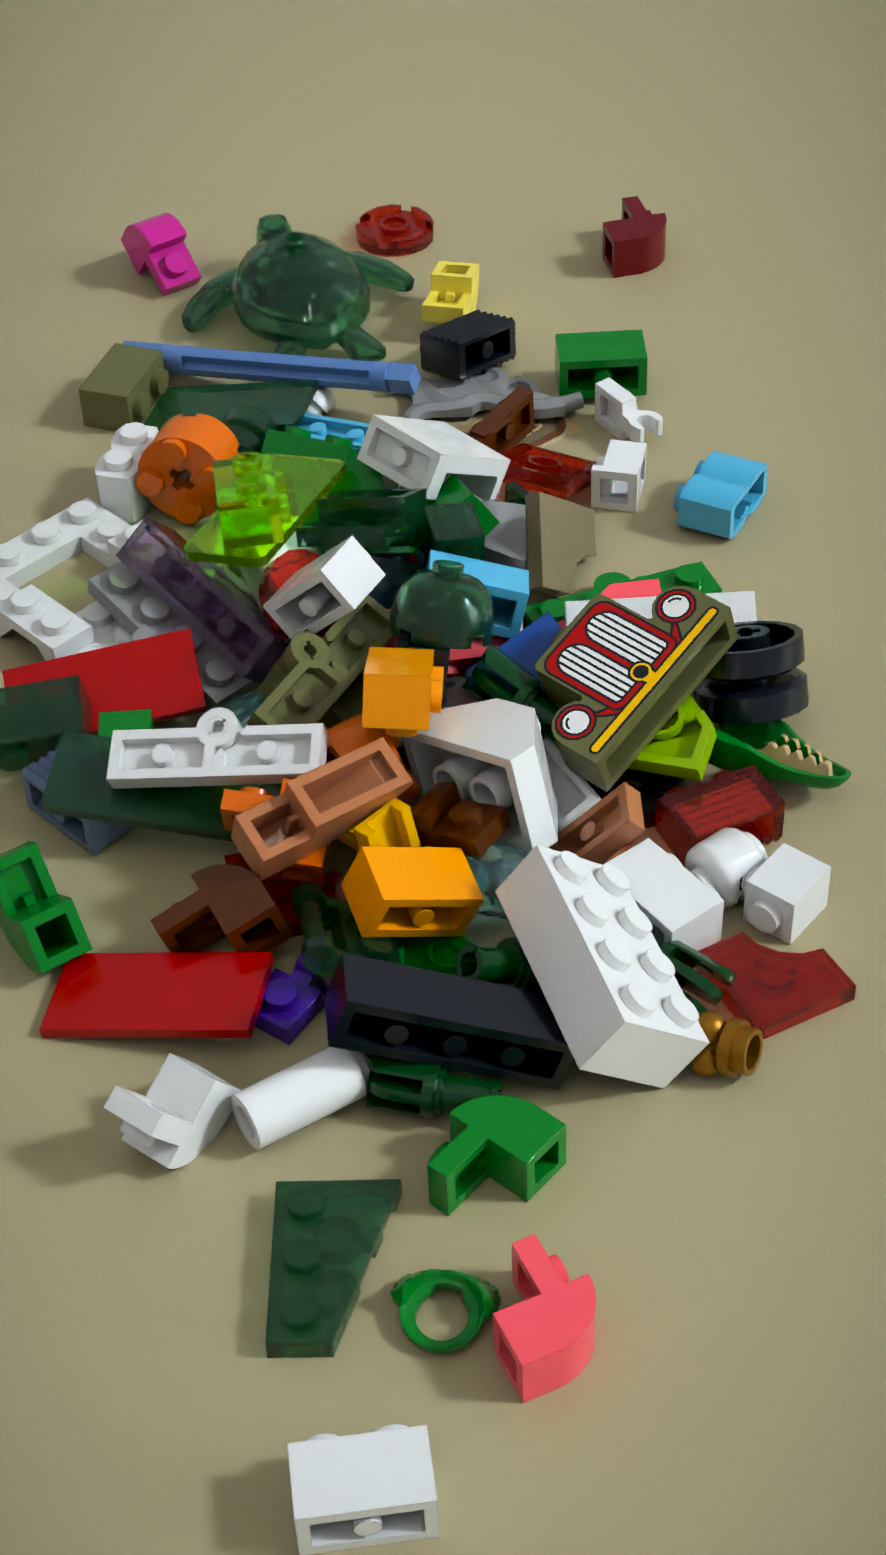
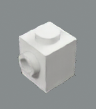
[743,842,831,945]

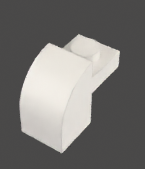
[103,1053,241,1169]

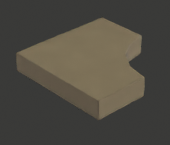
[525,492,596,597]

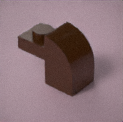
[411,781,511,864]
[150,864,295,952]

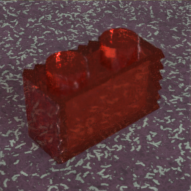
[655,764,785,867]

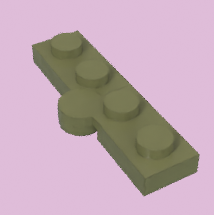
[246,594,402,726]

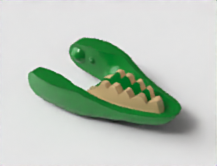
[708,719,851,789]

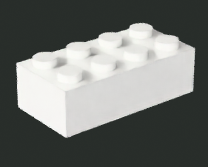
[495,845,710,1089]

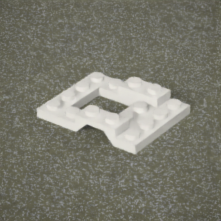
[0,497,240,661]

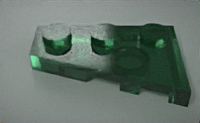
[265,1179,402,1358]

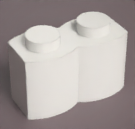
[95,422,158,524]

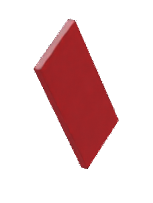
[2,628,207,754]
[39,951,275,1038]

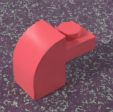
[493,1234,596,1403]

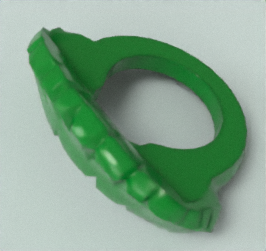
[390,1269,501,1354]

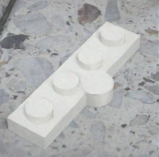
[106,707,329,789]

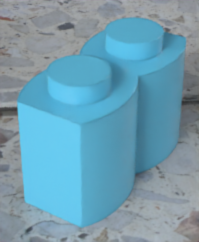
[674,451,768,539]

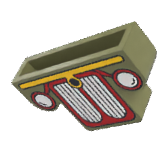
[535,586,738,792]

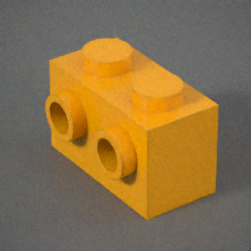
[362,647,444,737]
[341,846,485,938]

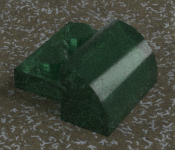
[296,488,427,556]

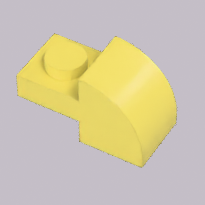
[422,261,479,326]

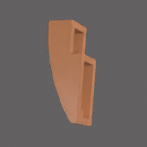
[231,737,413,881]

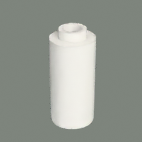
[231,1047,370,1150]

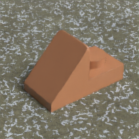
[549,782,645,865]

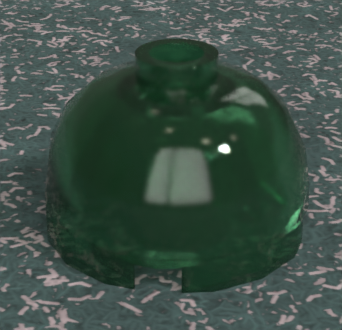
[389,560,495,649]

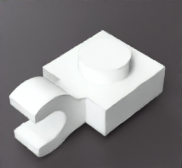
[595,377,663,443]

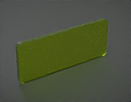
[183,454,346,568]

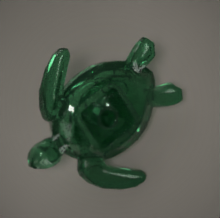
[181,214,415,361]

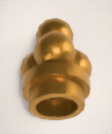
[689,1010,763,1078]

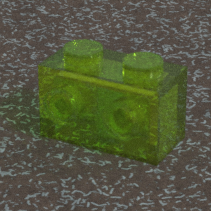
[212,452,292,550]

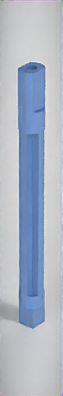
[123,341,421,395]

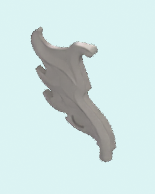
[385,366,584,420]

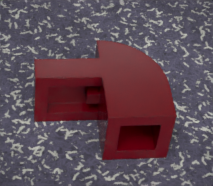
[602,196,667,278]

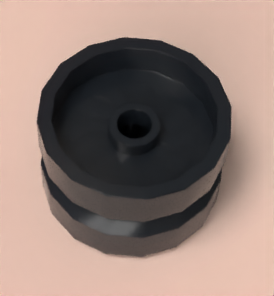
[694,621,809,725]

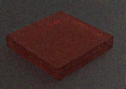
[500,443,596,499]

